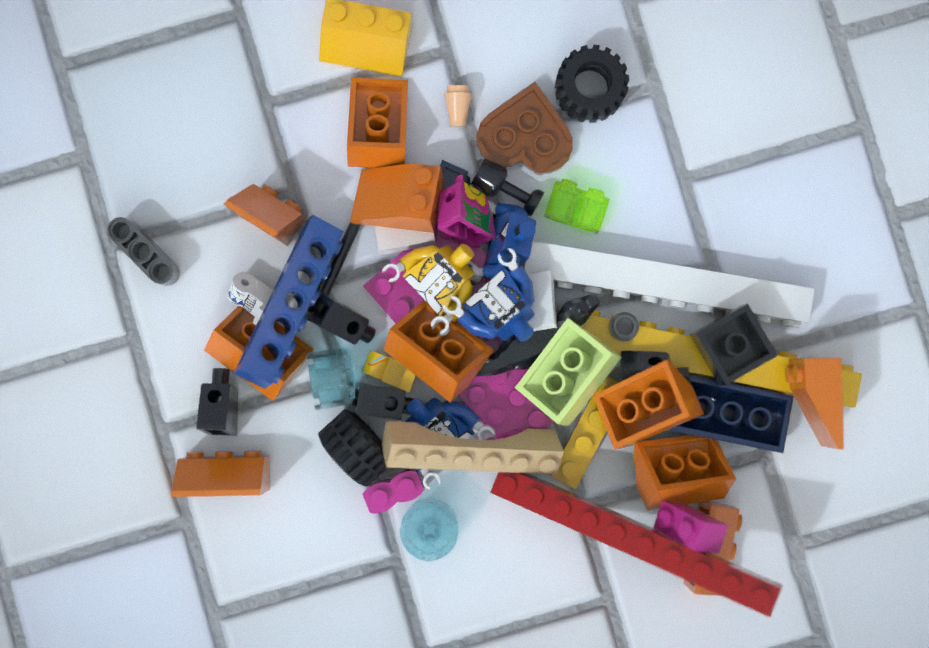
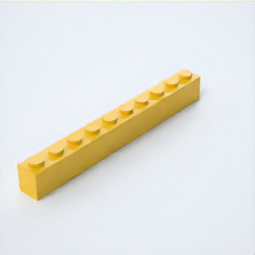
[581,311,862,408]

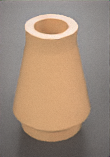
[444,85,472,126]

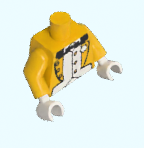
[382,244,475,336]

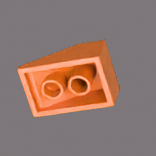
[347,77,408,168]
[350,163,445,234]
[224,183,305,246]
[785,358,844,450]

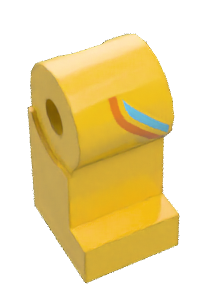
[362,350,417,392]

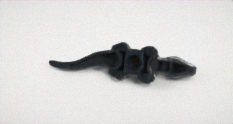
[435,294,600,392]

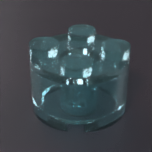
[306,348,355,410]
[399,499,459,562]

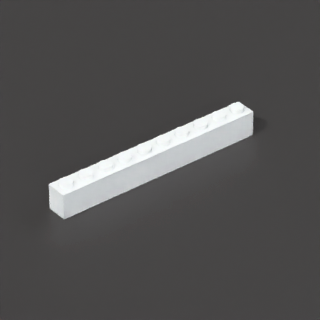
[524,241,815,328]

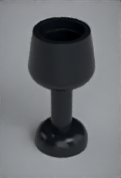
[471,159,545,217]

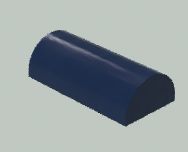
[669,375,794,453]

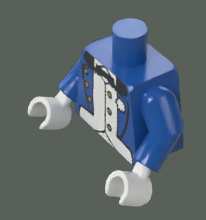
[442,248,535,342]
[405,398,495,490]

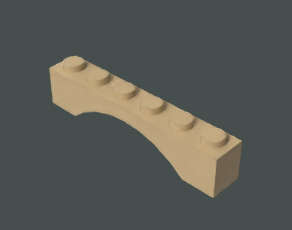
[381,421,564,474]

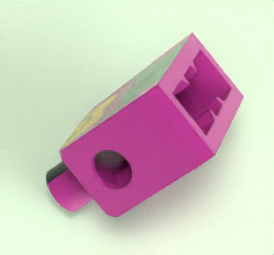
[438,175,496,248]

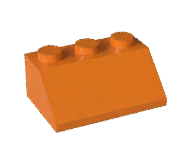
[384,300,494,403]
[204,306,314,401]
[593,360,704,449]
[634,435,736,511]
[171,450,270,497]
[683,501,742,596]

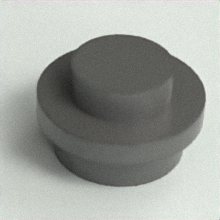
[609,312,639,341]

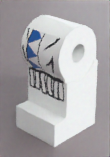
[227,272,273,325]

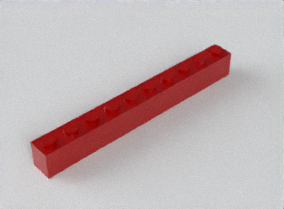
[490,472,783,618]

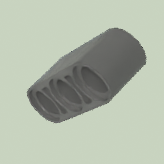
[107,217,180,286]

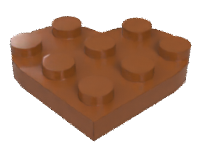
[476,82,573,175]

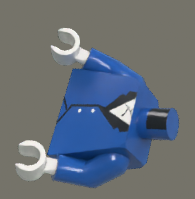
[467,200,537,284]

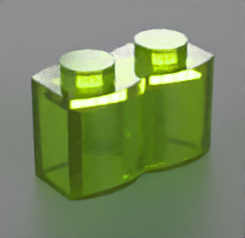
[543,179,610,234]

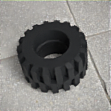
[555,45,629,123]
[318,409,388,487]

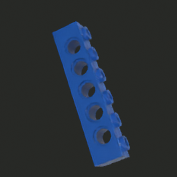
[233,215,343,389]

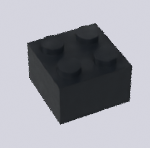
[690,304,778,385]

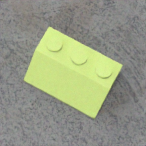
[515,318,622,426]

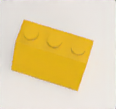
[319,0,413,77]

